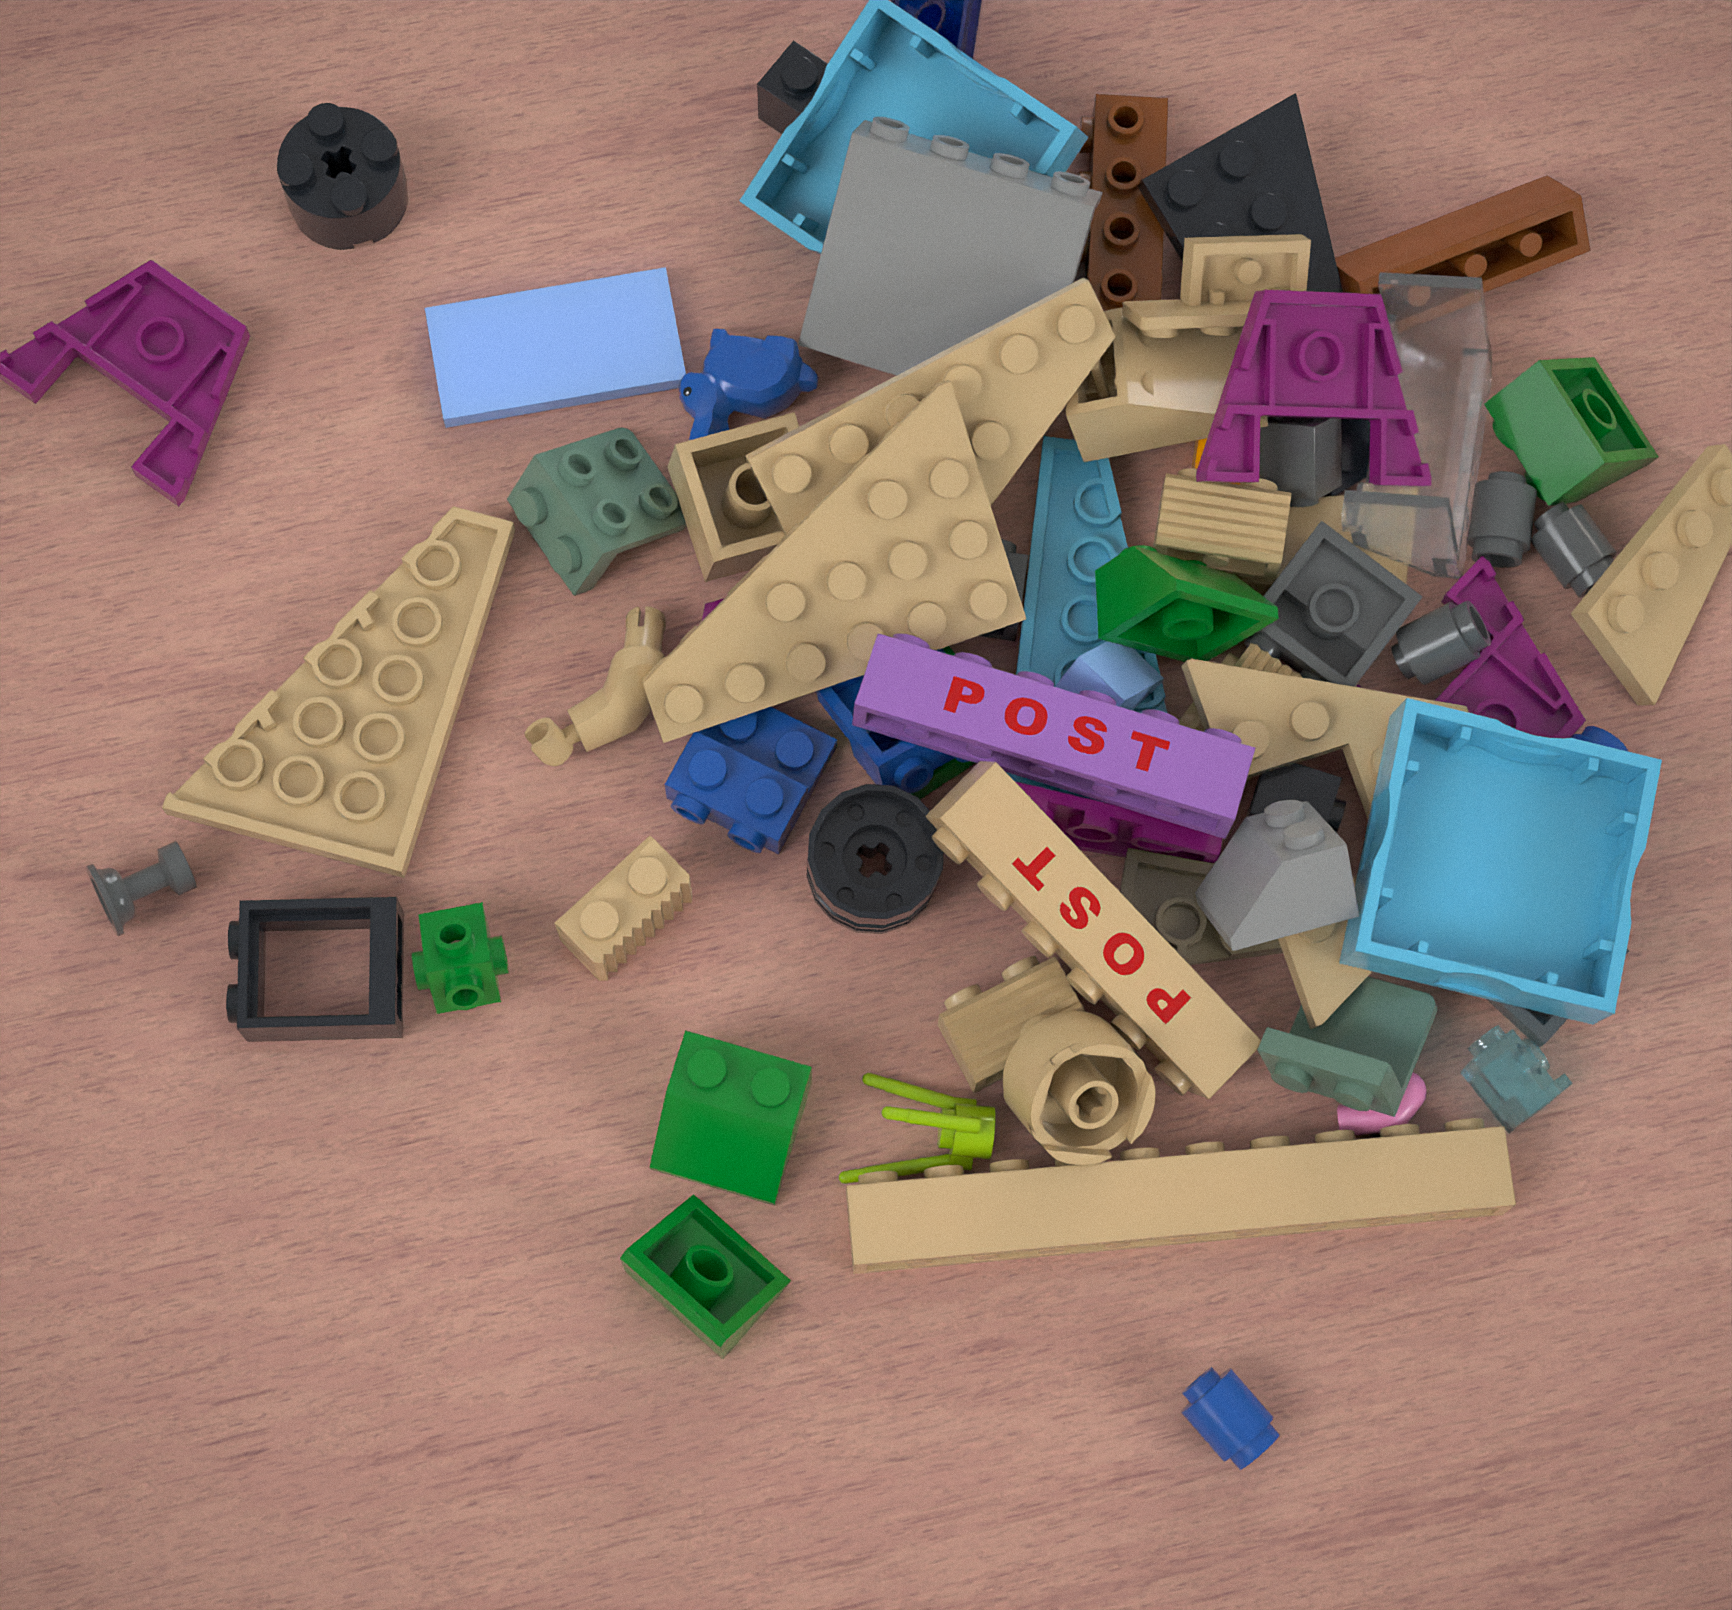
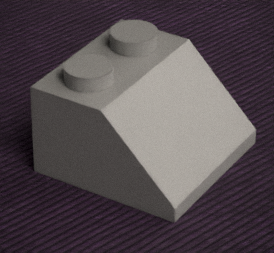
[1195,800,1359,951]

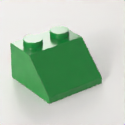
[1484,357,1659,506]
[1095,545,1279,662]
[649,1030,812,1206]

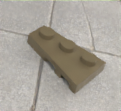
[1120,848,1283,965]

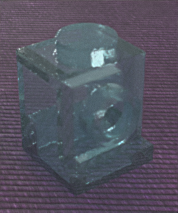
[1460,1025,1573,1133]

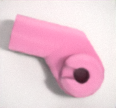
[1337,1072,1427,1136]

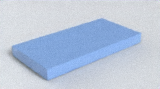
[425,267,686,428]

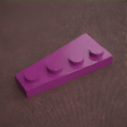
[1015,781,1222,864]

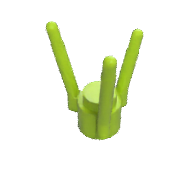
[839,1073,996,1184]

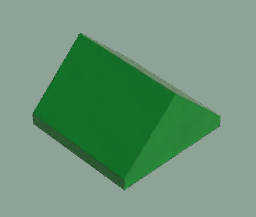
[620,1194,791,1359]

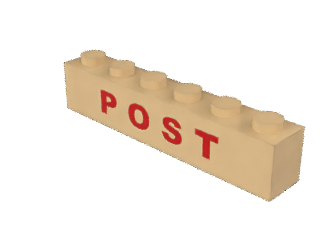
[925,761,1261,1099]

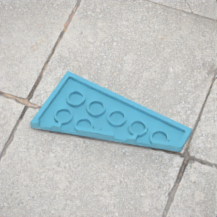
[1006,436,1167,803]

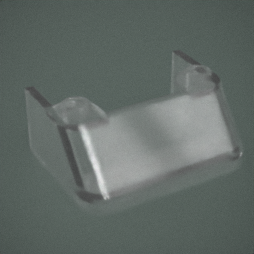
[1342,272,1492,579]

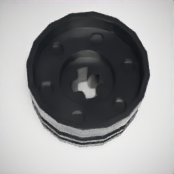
[806,784,944,934]

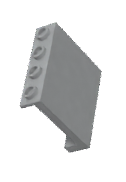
[798,117,1103,376]

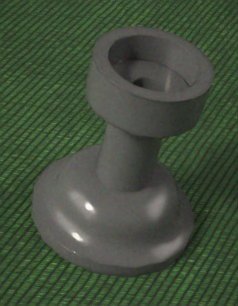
[86,841,197,936]

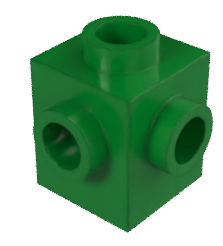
[411,902,509,1014]

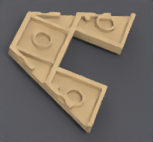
[1181,659,1469,1029]

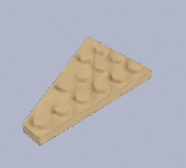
[745,278,1115,535]
[642,380,1026,743]
[162,506,515,878]

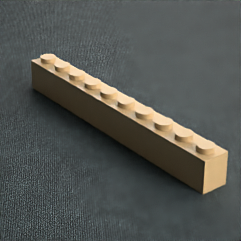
[846,1118,1516,1274]

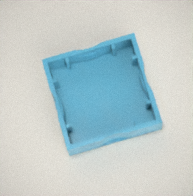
[739,0,1088,255]
[1339,698,1662,1025]

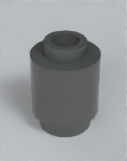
[1467,471,1537,568]
[1531,502,1617,598]
[1391,600,1491,685]

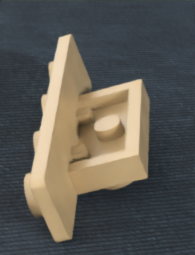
[1122,234,1311,338]

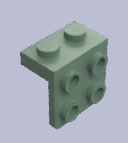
[507,427,687,596]
[1258,977,1437,1117]

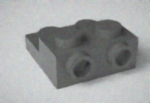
[1244,520,1423,687]

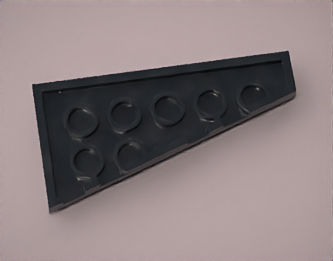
[1137,93,1370,497]

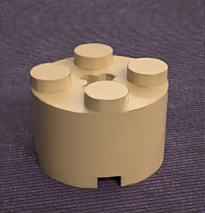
[1003,1011,1156,1165]

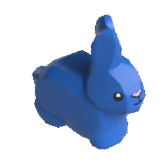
[678,328,819,440]

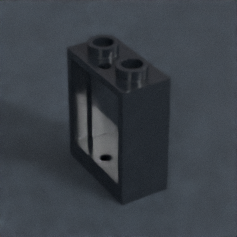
[226,897,404,1042]

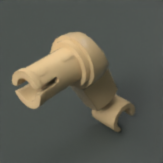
[525,606,666,766]

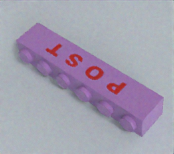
[852,633,1255,839]

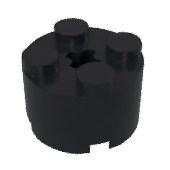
[277,103,408,250]

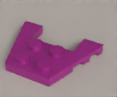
[0,260,251,507]
[1196,289,1432,487]
[1356,556,1586,738]

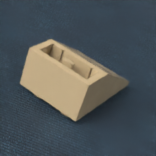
[1066,308,1268,462]

